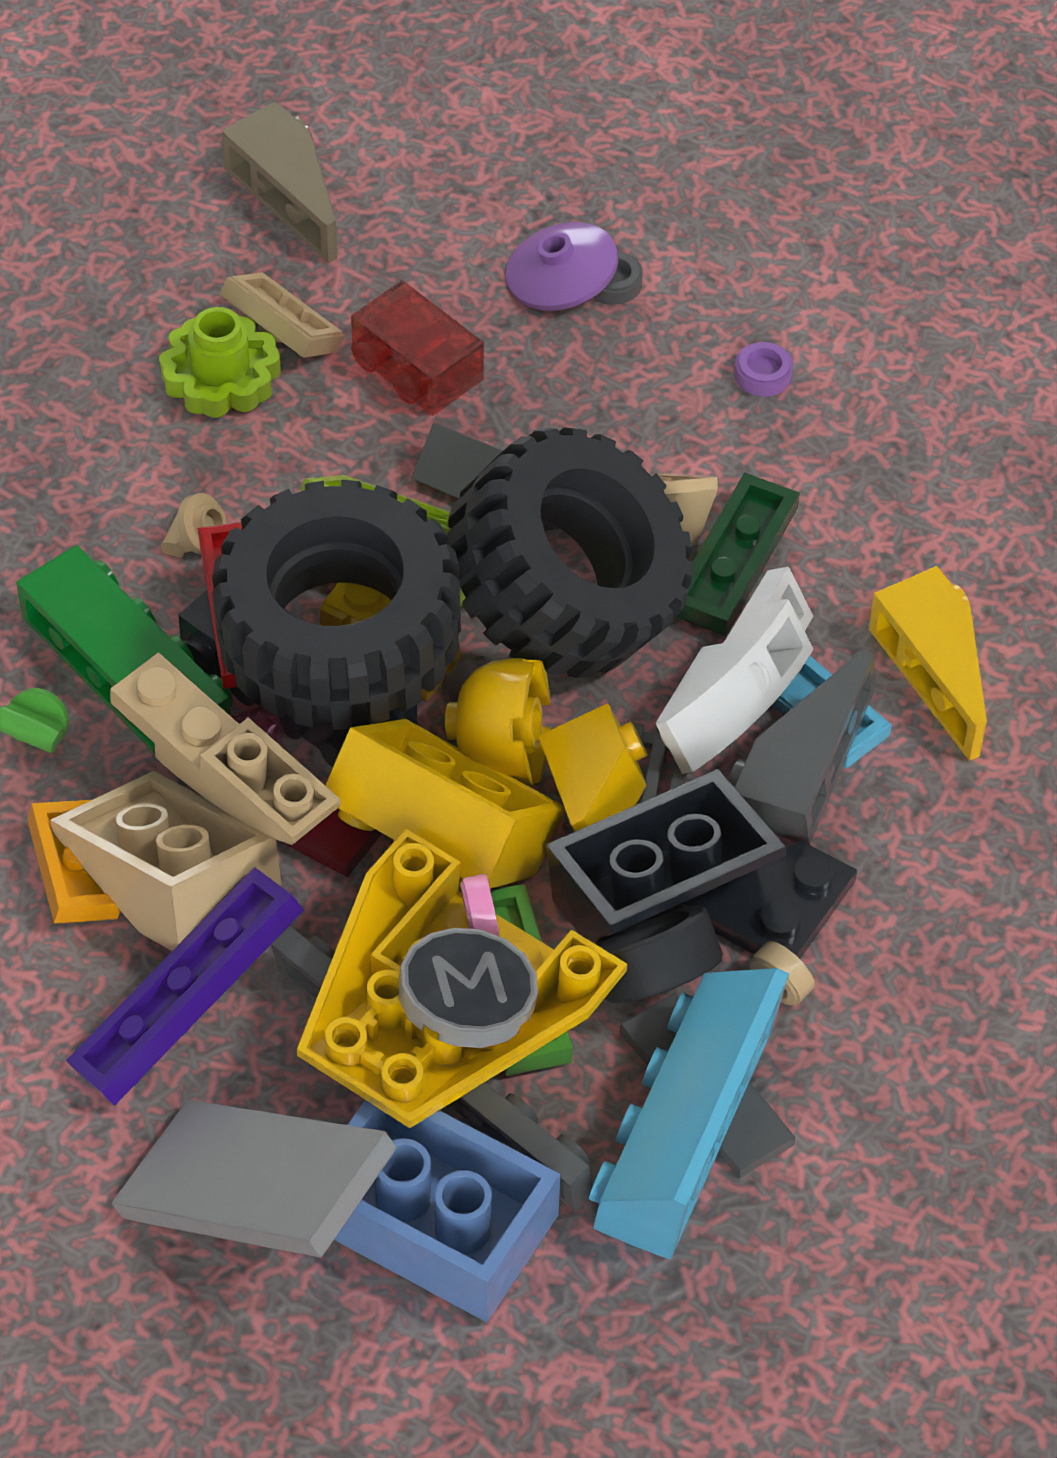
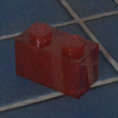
[351,280,484,416]

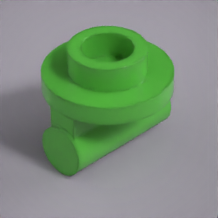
[0,688,69,754]

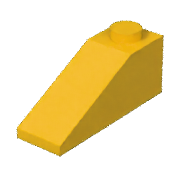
[869,566,987,761]

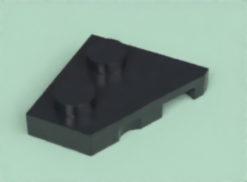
[682,840,857,959]

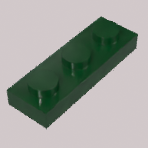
[676,472,800,636]

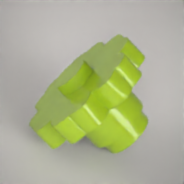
[159,307,281,418]

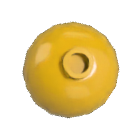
[445,658,550,786]

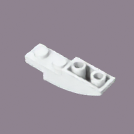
[656,567,814,774]

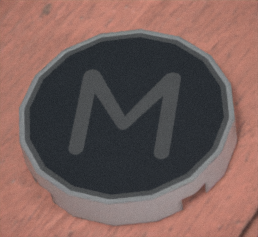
[398,928,538,1048]

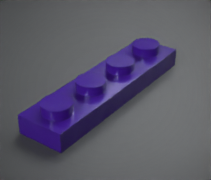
[66,867,304,1106]

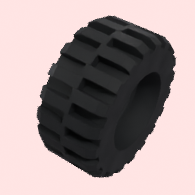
[446,427,693,678]
[212,480,461,729]

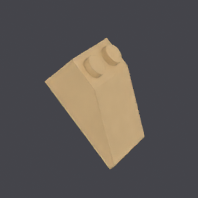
[50,771,282,951]

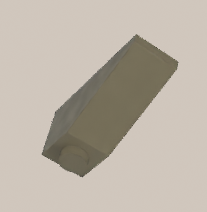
[222,101,337,264]

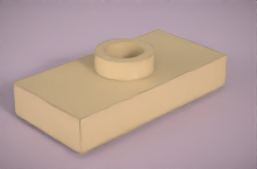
[219,272,345,358]

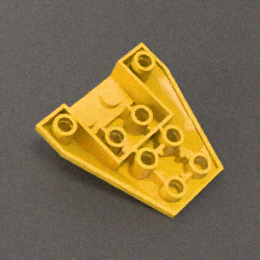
[297,829,627,1128]

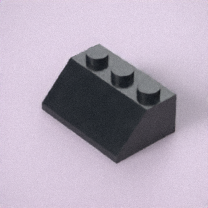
[546,769,786,939]

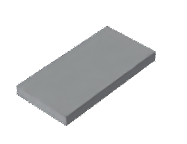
[111,1100,397,1258]

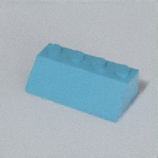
[589,968,789,1260]

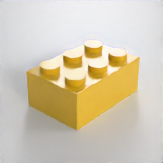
[325,719,565,889]

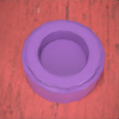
[734,342,793,397]

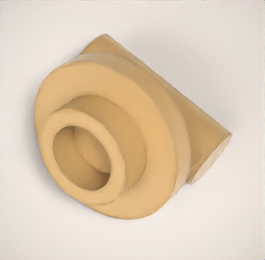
[161,493,227,558]

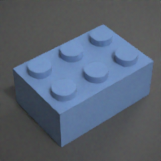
[334,1100,561,1323]

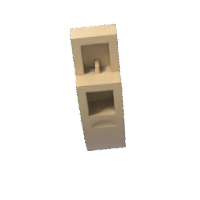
[110,652,341,845]

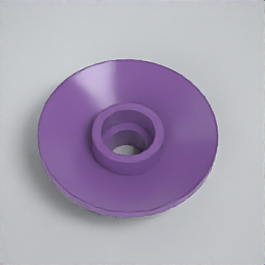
[506,222,618,311]

